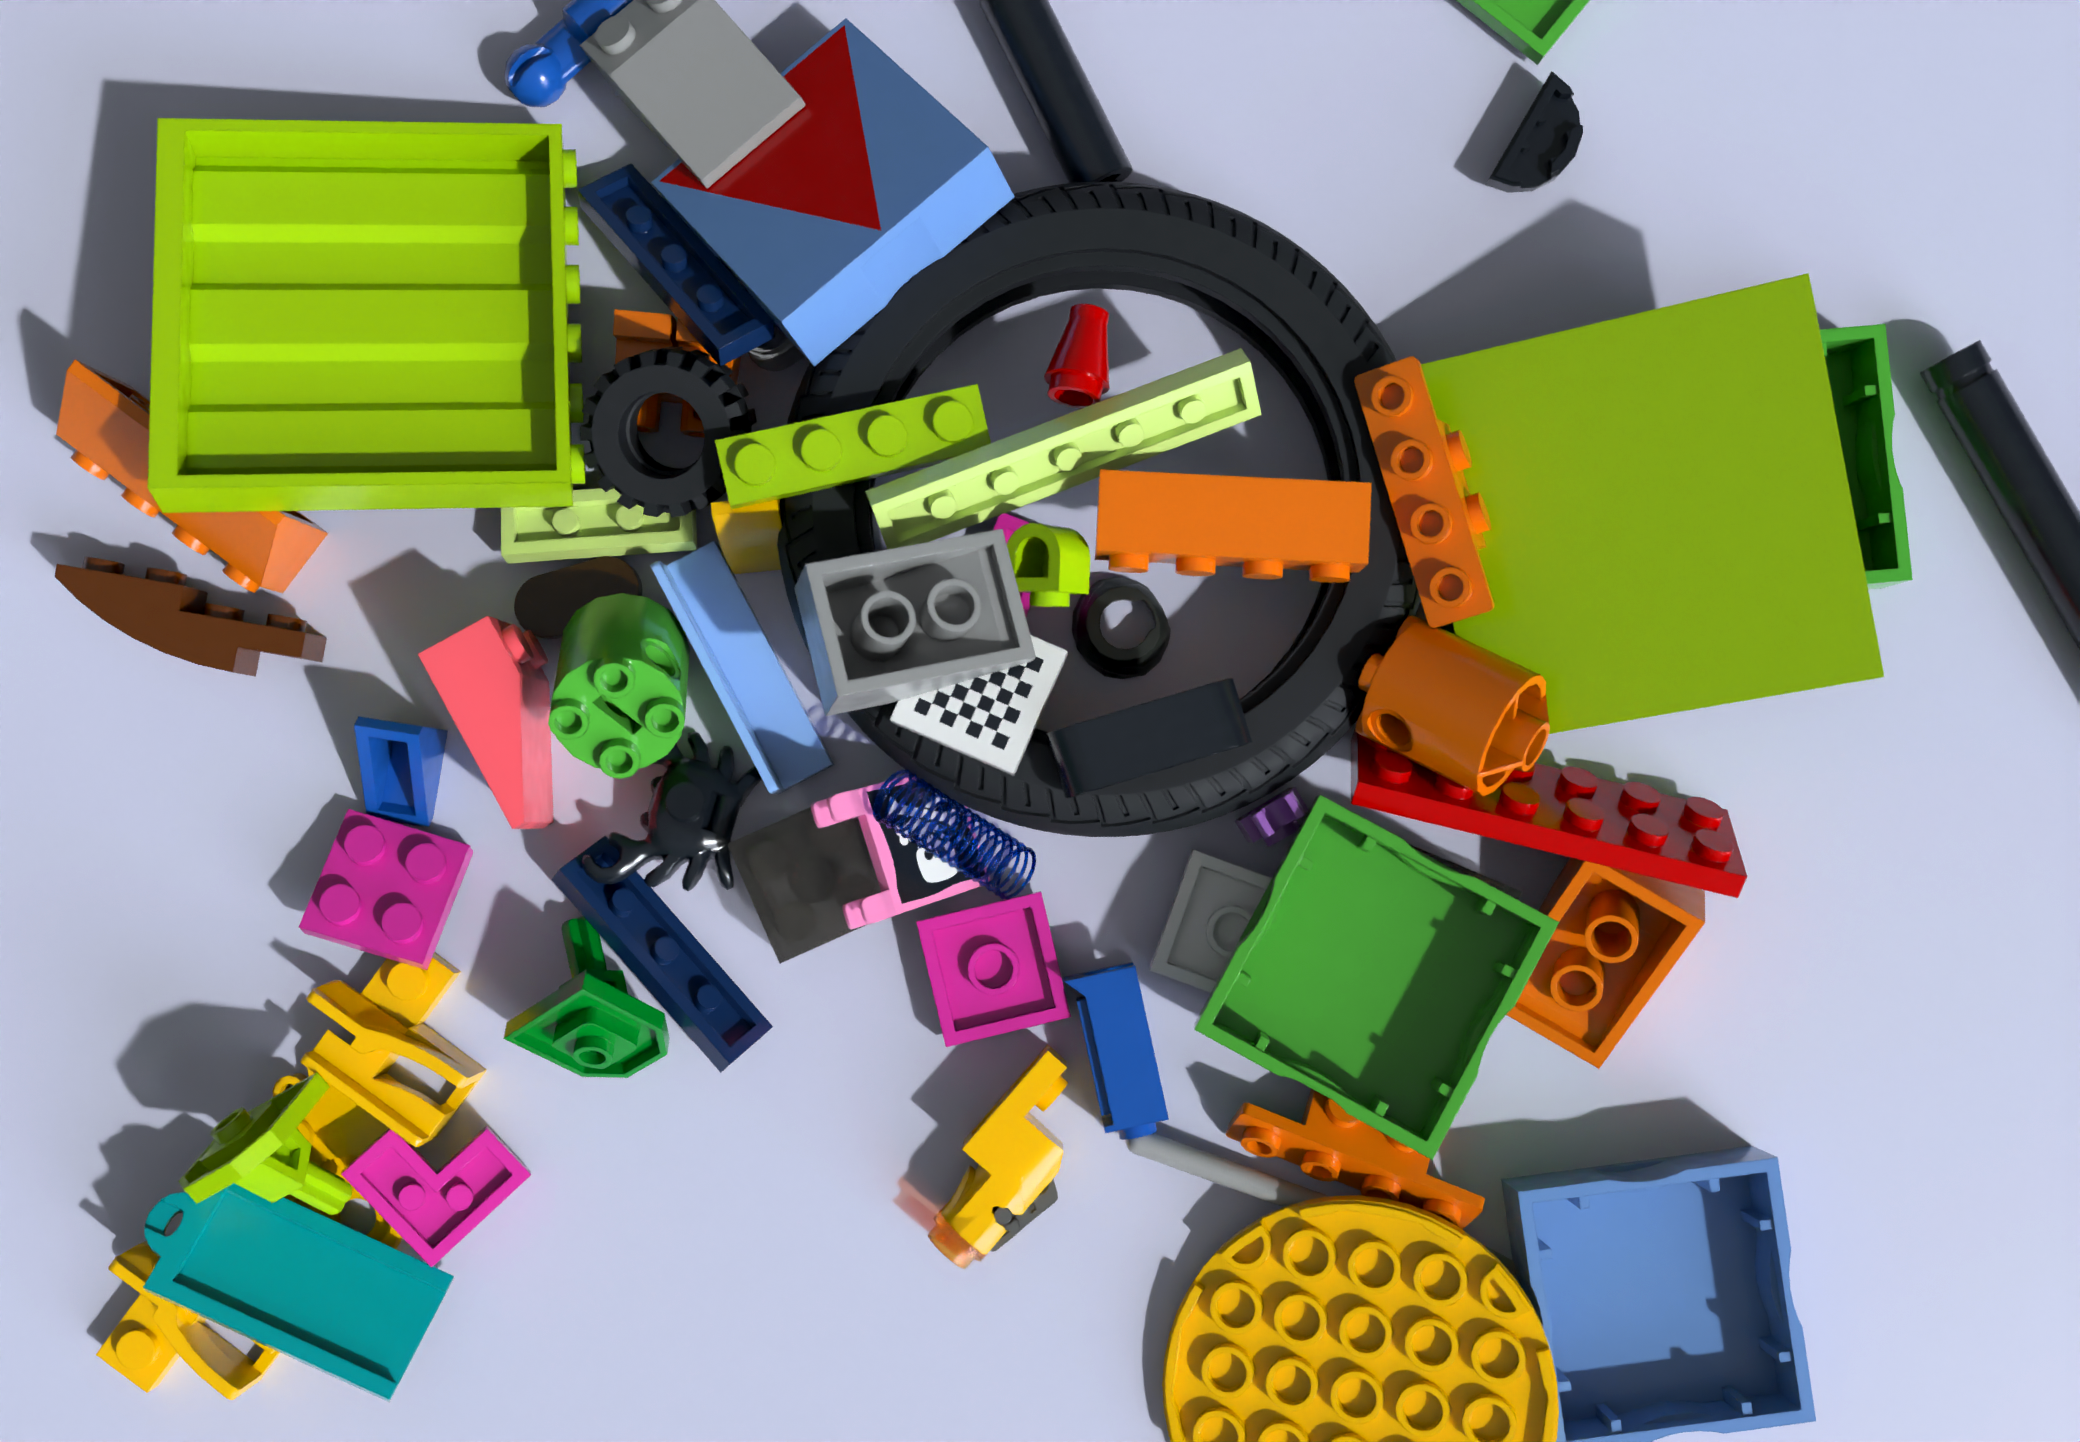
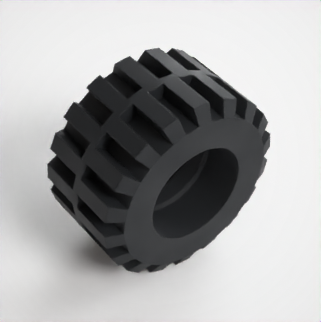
[580,346,757,518]

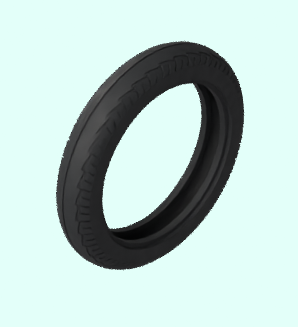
[777,182,1421,837]

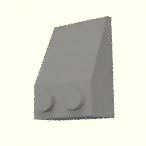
[580,0,806,189]
[794,529,1036,716]

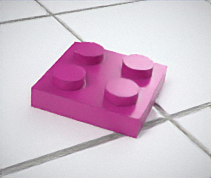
[299,809,473,970]
[916,891,1071,1047]

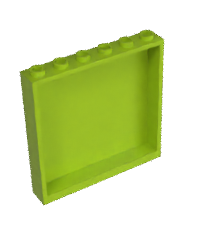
[1421,273,1885,734]

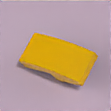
[711,499,782,574]

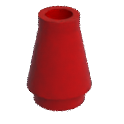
[1044,304,1109,409]

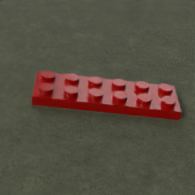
[1351,726,1748,898]

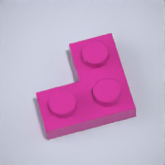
[341,1126,531,1268]

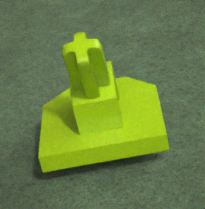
[178,1072,352,1215]

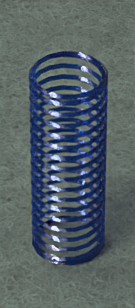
[873,769,1036,899]

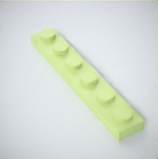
[865,348,1262,549]

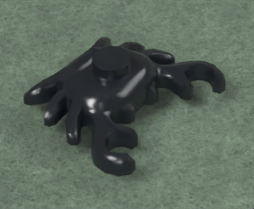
[581,731,762,891]

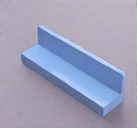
[650,541,834,794]

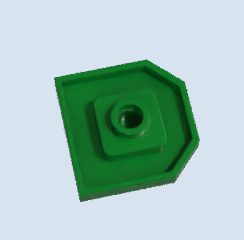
[503,916,670,1078]

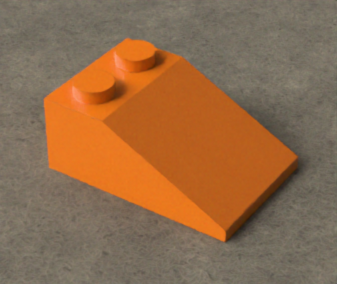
[1506,858,1705,1069]

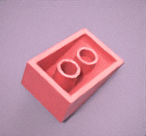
[418,616,554,829]

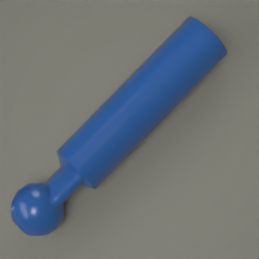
[504,0,633,107]

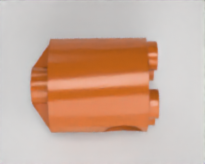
[1356,615,1550,796]

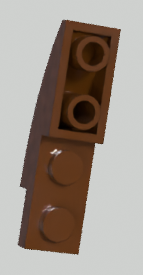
[55,556,327,677]

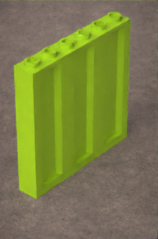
[148,118,586,513]

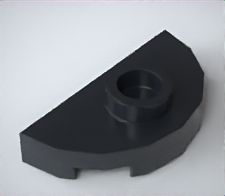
[1485,71,1583,193]

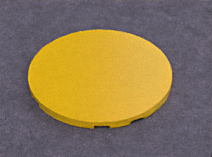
[1162,1195,1559,1442]

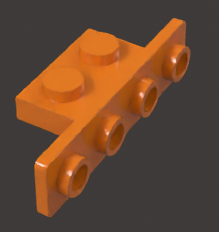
[1354,356,1494,628]
[1226,1089,1485,1229]

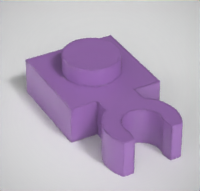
[1235,787,1309,847]

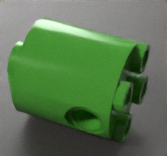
[548,593,690,779]

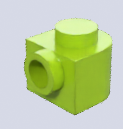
[1007,523,1090,607]

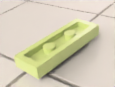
[501,488,697,564]

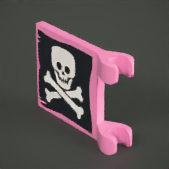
[810,774,991,930]

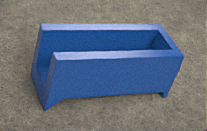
[1063,962,1169,1140]

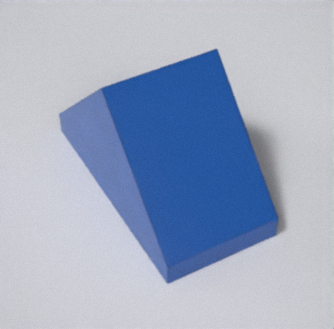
[354,716,448,827]

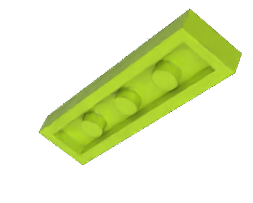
[715,384,991,510]

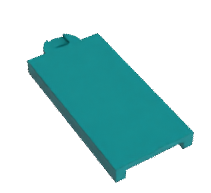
[143,1183,454,1402]

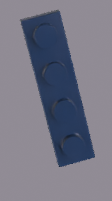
[577,163,775,367]
[551,835,773,1073]

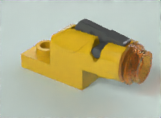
[927,1044,1068,1269]

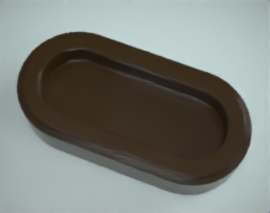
[514,556,643,639]

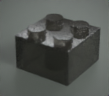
[727,791,881,964]

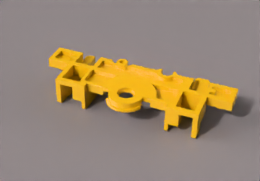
[96,952,487,1400]

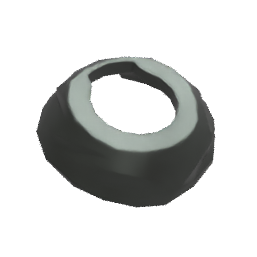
[1072,576,1171,679]

